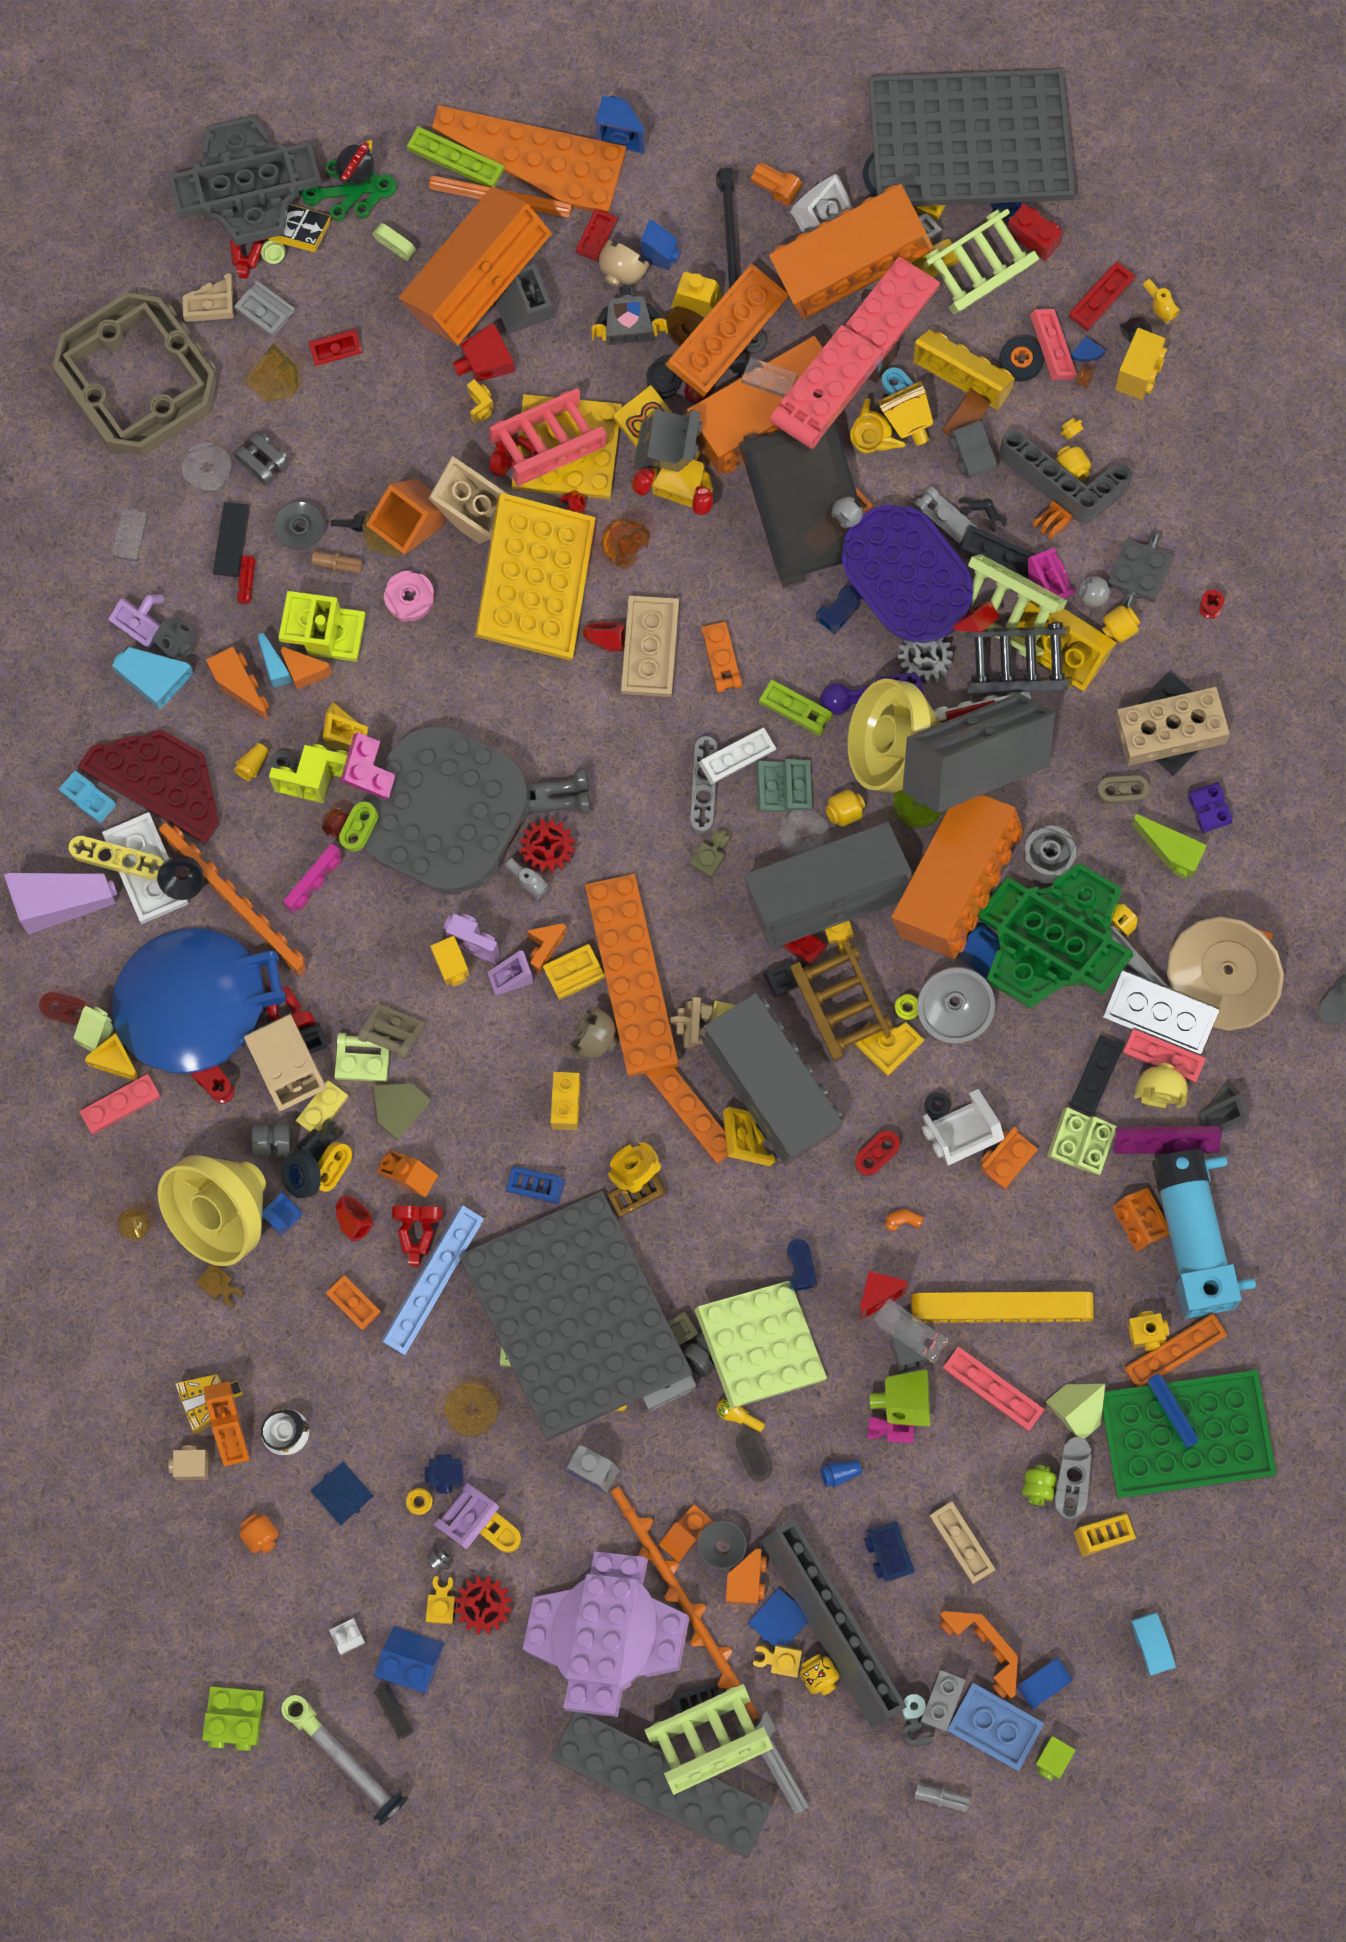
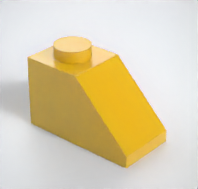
[430,936,470,986]

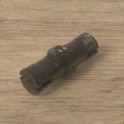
[374,1684,414,1740]

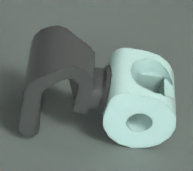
[902,1694,934,1747]

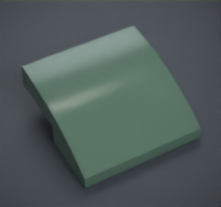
[756,759,812,813]

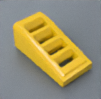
[1074,1513,1136,1557]

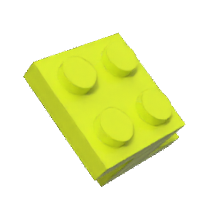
[279,591,366,662]
[269,744,348,804]

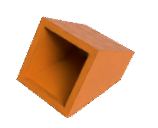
[366,478,447,554]

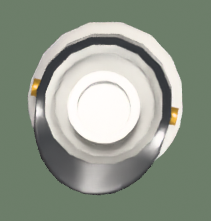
[261,1409,309,1455]

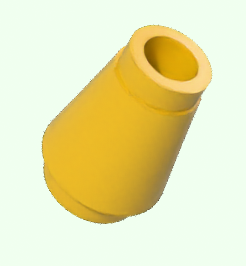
[234,743,269,781]

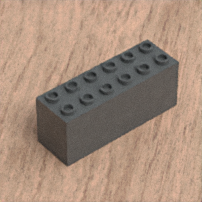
[902,693,1055,813]
[744,822,912,949]
[699,993,843,1166]

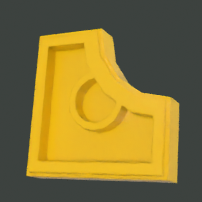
[854,1022,924,1077]

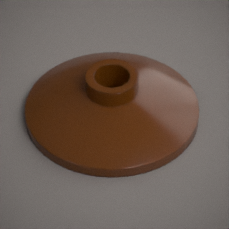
[665,308,703,347]

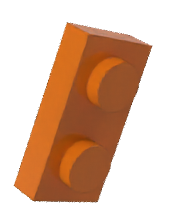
[326,1275,381,1331]

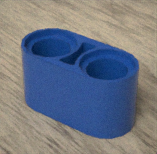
[1017,1658,1074,1709]

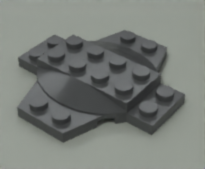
[168,116,322,246]

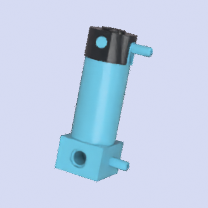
[1152,1150,1256,1319]

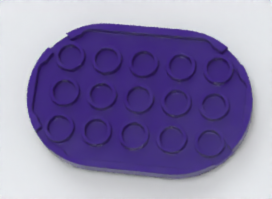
[842,505,973,643]

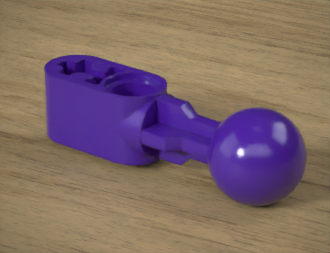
[820,673,925,715]

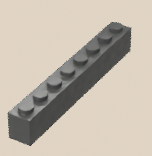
[760,1520,907,1729]

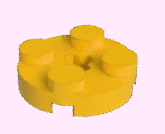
[608,1142,661,1193]

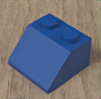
[595,96,645,154]
[374,1627,445,1695]

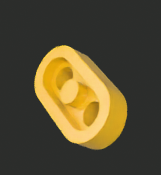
[317,1142,352,1192]

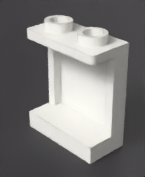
[922,1089,1004,1166]

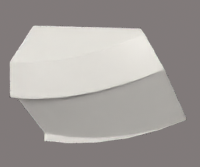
[790,174,854,233]

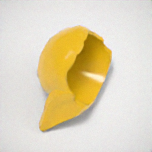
[850,398,906,454]

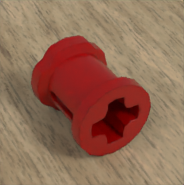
[1199,589,1224,619]

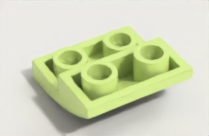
[1047,1107,1117,1175]

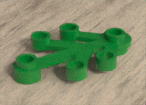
[302,160,397,222]

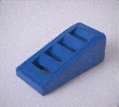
[506,1166,566,1205]

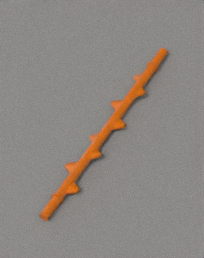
[610,1486,760,1722]

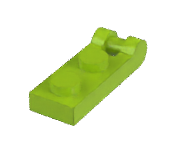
[759,679,833,737]

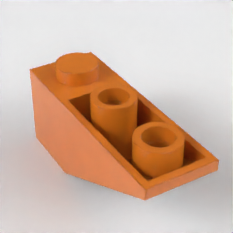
[206,647,270,719]

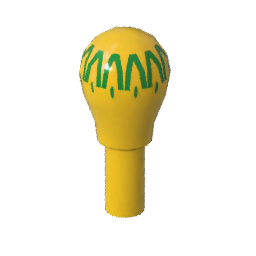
[716,1397,765,1433]

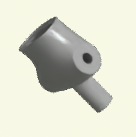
[505,858,549,900]

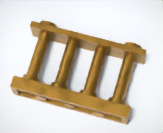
[790,940,893,1063]

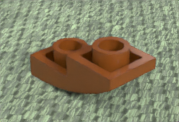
[941,388,990,437]

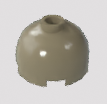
[569,1006,617,1059]

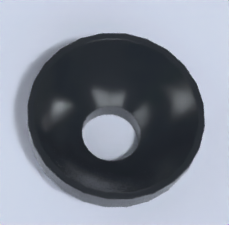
[157,855,205,900]

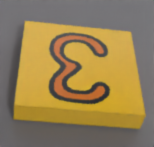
[612,385,672,449]

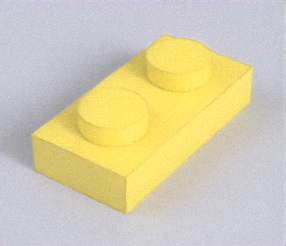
[296,1080,349,1132]

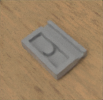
[234,281,295,338]

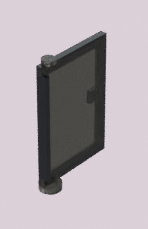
[739,421,861,588]

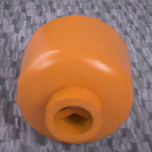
[239,1513,279,1554]

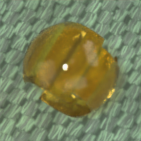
[117,1208,150,1240]

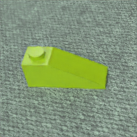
[1132,814,1207,879]

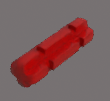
[237,555,255,604]

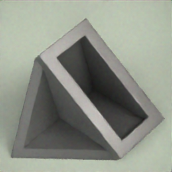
[1198,1079,1249,1133]

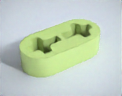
[372,223,416,261]

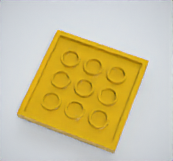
[511,394,622,499]

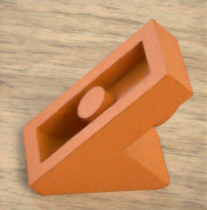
[527,923,567,974]
[659,1504,714,1563]

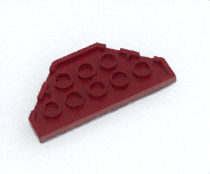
[77,729,220,845]

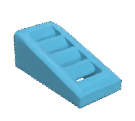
[258,633,292,688]

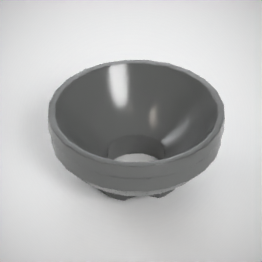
[698,1521,747,1570]

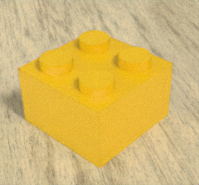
[1115,328,1167,400]

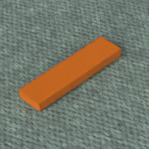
[1124,1313,1228,1387]

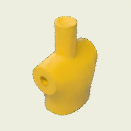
[1142,279,1181,324]

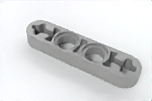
[690,736,718,834]

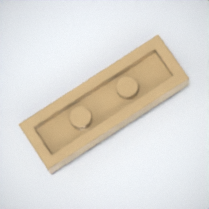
[929,1501,996,1585]

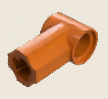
[751,162,803,206]

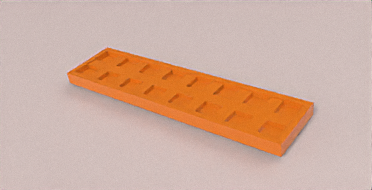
[585,874,679,1077]

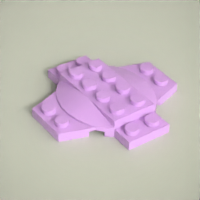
[523,1552,689,1717]

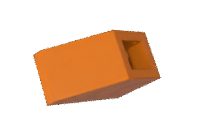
[376,1150,439,1197]
[726,1549,766,1606]

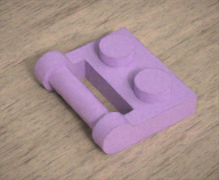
[433,1482,499,1550]

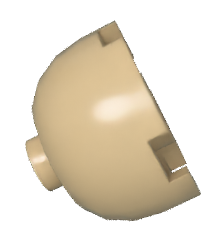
[599,240,650,287]

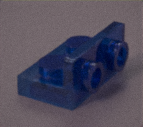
[863,1521,915,1584]

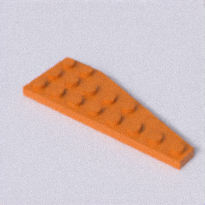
[432,105,627,213]

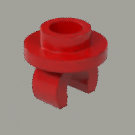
[560,490,586,514]

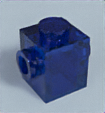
[424,1454,463,1494]

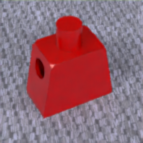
[452,323,515,382]

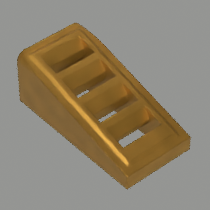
[608,1173,668,1218]

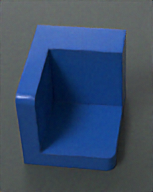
[262,1192,302,1236]

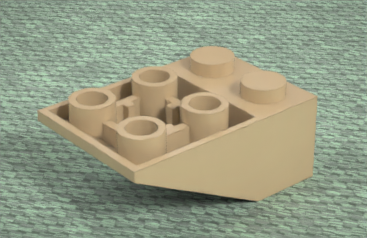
[243,1013,327,1112]

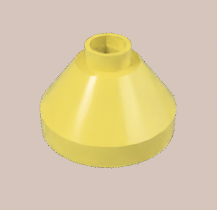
[848,679,942,793]
[158,1155,266,1266]

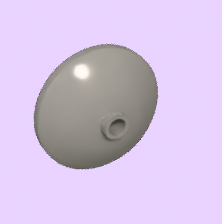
[917,967,995,1043]

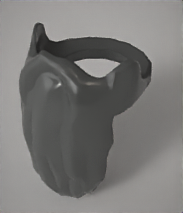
[1319,974,1346,1024]

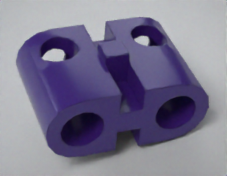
[1188,782,1232,833]

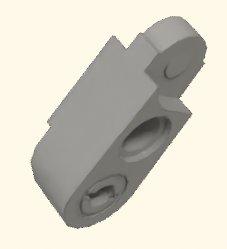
[1054,1437,1091,1520]

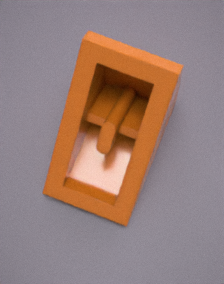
[281,647,332,689]

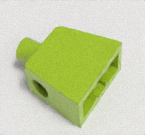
[870,1370,930,1427]

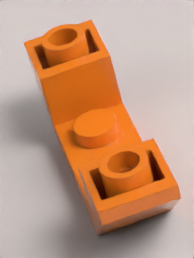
[939,1611,1018,1700]

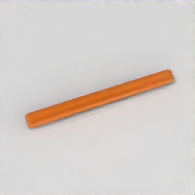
[429,175,572,218]

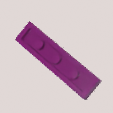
[1114,1126,1221,1154]

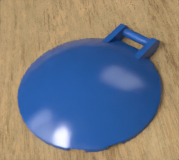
[111,928,286,1074]

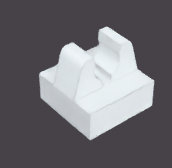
[329,1618,365,1655]

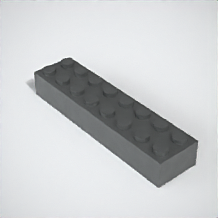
[552,1712,772,1858]

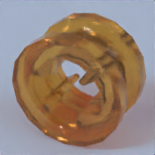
[1075,364,1095,389]

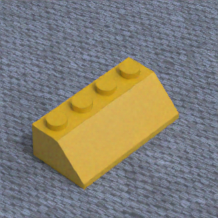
[913,329,1015,410]
[1016,601,1117,692]

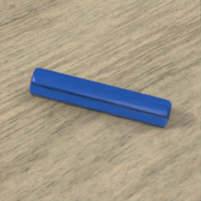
[1148,1374,1199,1448]

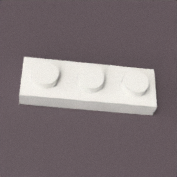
[699,728,776,785]

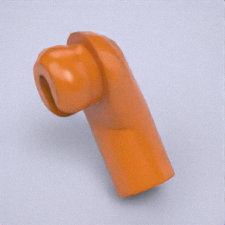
[884,1208,924,1231]

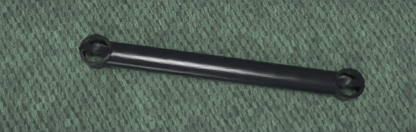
[716,167,746,374]

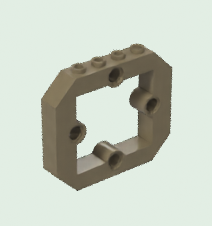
[52,292,217,456]

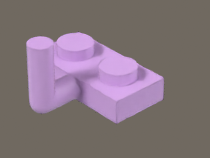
[108,594,164,648]

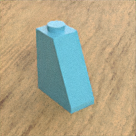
[112,647,194,710]

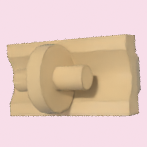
[669,997,712,1048]

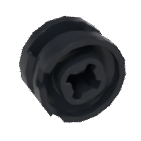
[646,359,681,399]

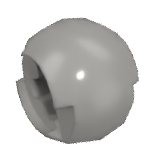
[832,496,863,528]
[1079,576,1110,608]

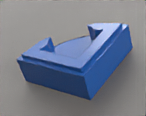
[1071,337,1106,362]

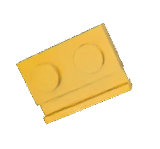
[543,944,606,1001]

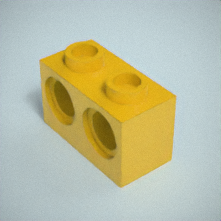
[551,1072,581,1130]

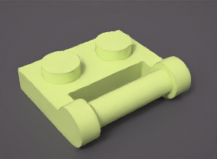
[335,1033,391,1082]

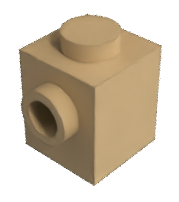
[168,1445,209,1480]

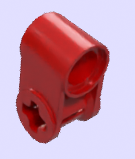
[189,1065,235,1104]

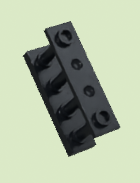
[965,622,1072,693]

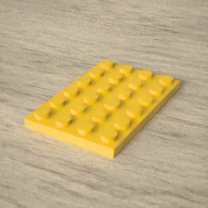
[474,493,596,661]

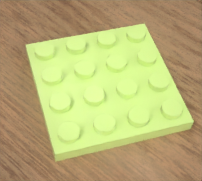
[694,1281,827,1409]

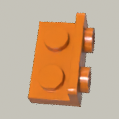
[980,1127,1038,1190]
[1113,1188,1170,1252]

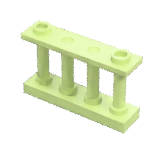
[922,209,1039,315]
[968,554,1067,657]
[645,1684,773,1795]

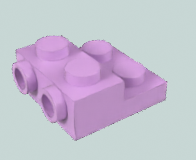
[444,914,500,964]

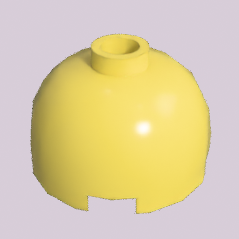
[1134,1063,1188,1108]

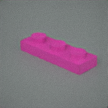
[283,843,342,914]

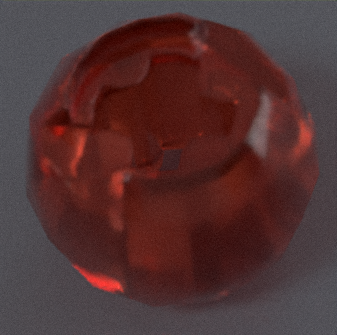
[322,808,349,841]

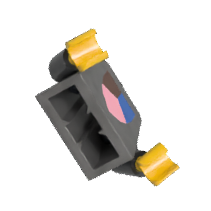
[591,286,668,345]

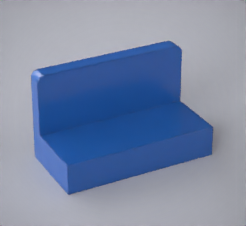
[957,924,1000,980]

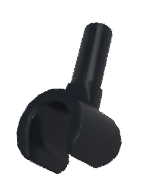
[331,514,368,532]

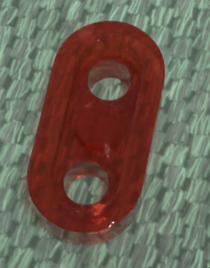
[39,992,89,1026]

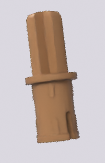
[311,550,363,573]

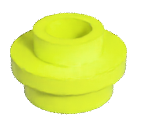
[895,994,918,1020]

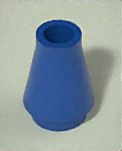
[820,1460,862,1488]

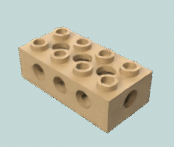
[1114,687,1230,766]

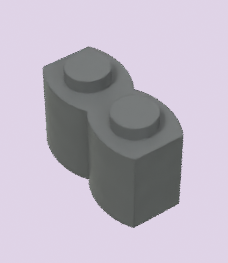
[948,420,998,478]

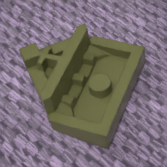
[372,1083,431,1139]

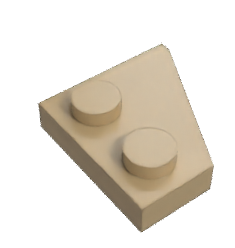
[183,273,234,322]

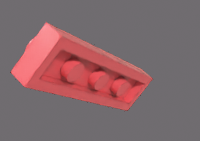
[943,1346,1045,1432]

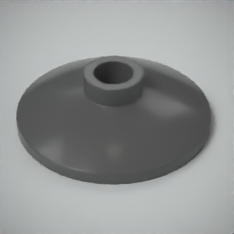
[274,502,324,549]

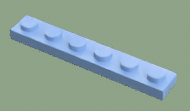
[381,1205,484,1355]

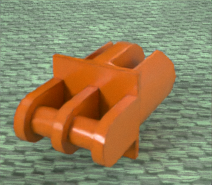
[1033,500,1074,540]

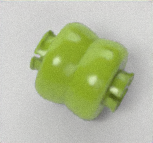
[1021,1465,1057,1506]

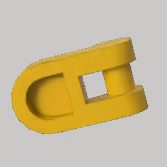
[479,1512,521,1553]

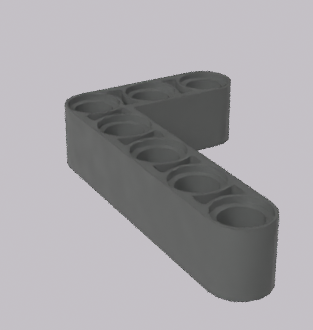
[999,430,1132,523]

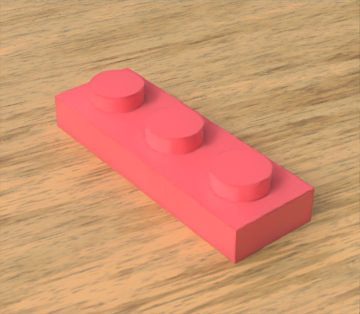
[1030,309,1077,380]
[1123,1029,1206,1083]
[79,1074,161,1135]

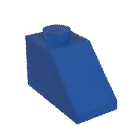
[641,219,681,270]

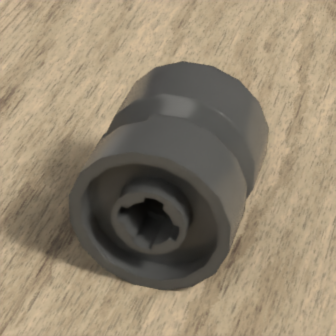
[252,1122,292,1157]
[683,1332,716,1378]

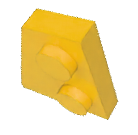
[723,1107,776,1166]

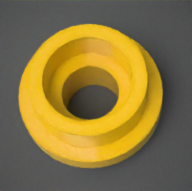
[1060,418,1084,440]
[406,1488,433,1515]

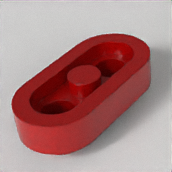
[855,1131,900,1176]

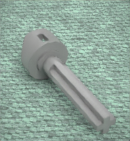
[736,1711,809,1814]

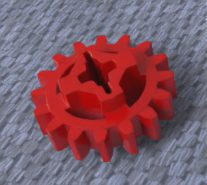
[520,818,575,874]
[454,1576,513,1635]

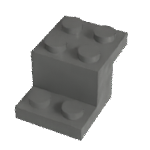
[633,409,702,472]

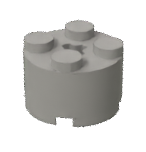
[1023,825,1077,884]

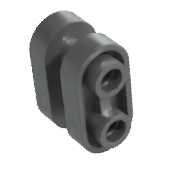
[233,432,289,486]

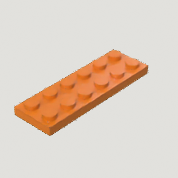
[666,263,789,397]

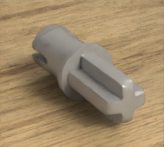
[915,1782,970,1812]

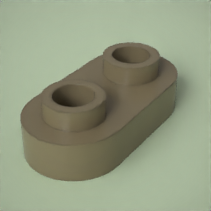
[1097,775,1149,804]

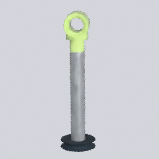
[281,1695,408,1826]

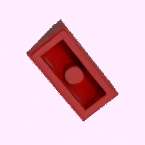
[308,328,362,366]
[953,601,999,632]

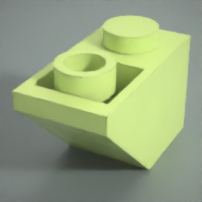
[74,1005,115,1052]

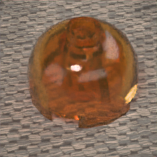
[601,518,650,569]

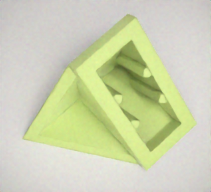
[1046,1384,1105,1439]

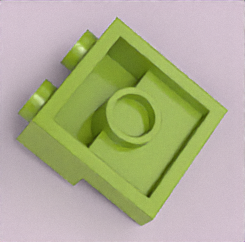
[202,1687,265,1751]

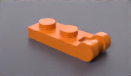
[702,622,742,693]

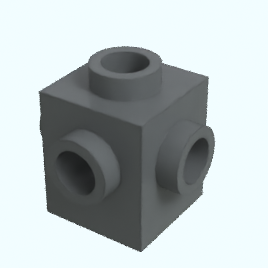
[152,616,198,659]

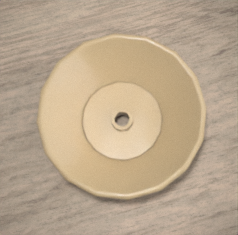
[1167,917,1284,1031]

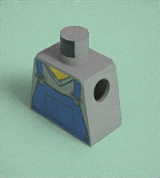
[563,1444,620,1494]

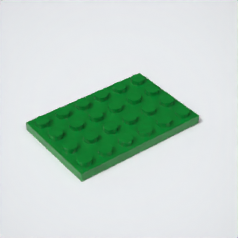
[1102,1370,1276,1499]

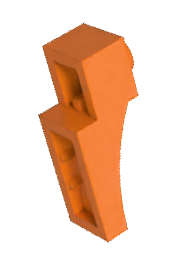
[204,1381,250,1466]

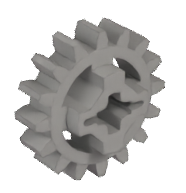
[898,638,953,685]

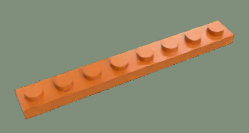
[159,822,306,976]

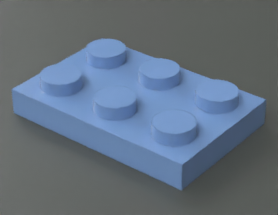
[947,1683,1045,1772]

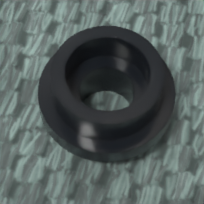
[924,1093,950,1119]

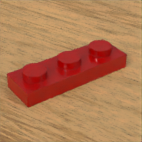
[1069,261,1136,332]

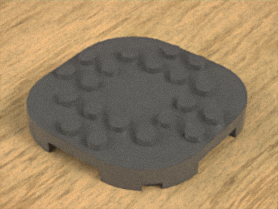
[362,727,530,895]

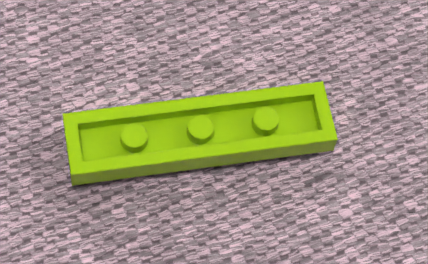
[407,127,504,187]

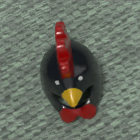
[335,140,375,187]

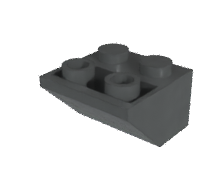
[495,263,554,334]

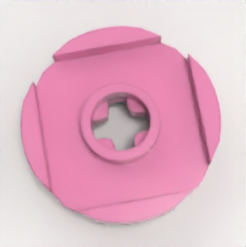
[384,571,435,622]

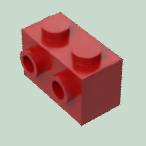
[1007,204,1063,261]

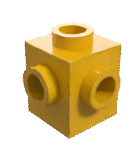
[1127,1311,1169,1351]

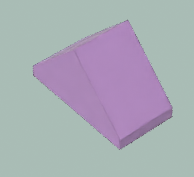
[487,951,533,995]

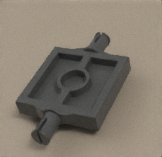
[1108,531,1173,608]

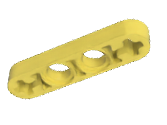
[69,836,164,881]

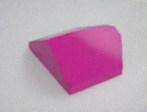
[1028,548,1075,599]

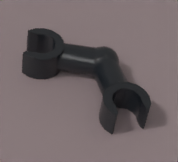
[958,497,1006,532]

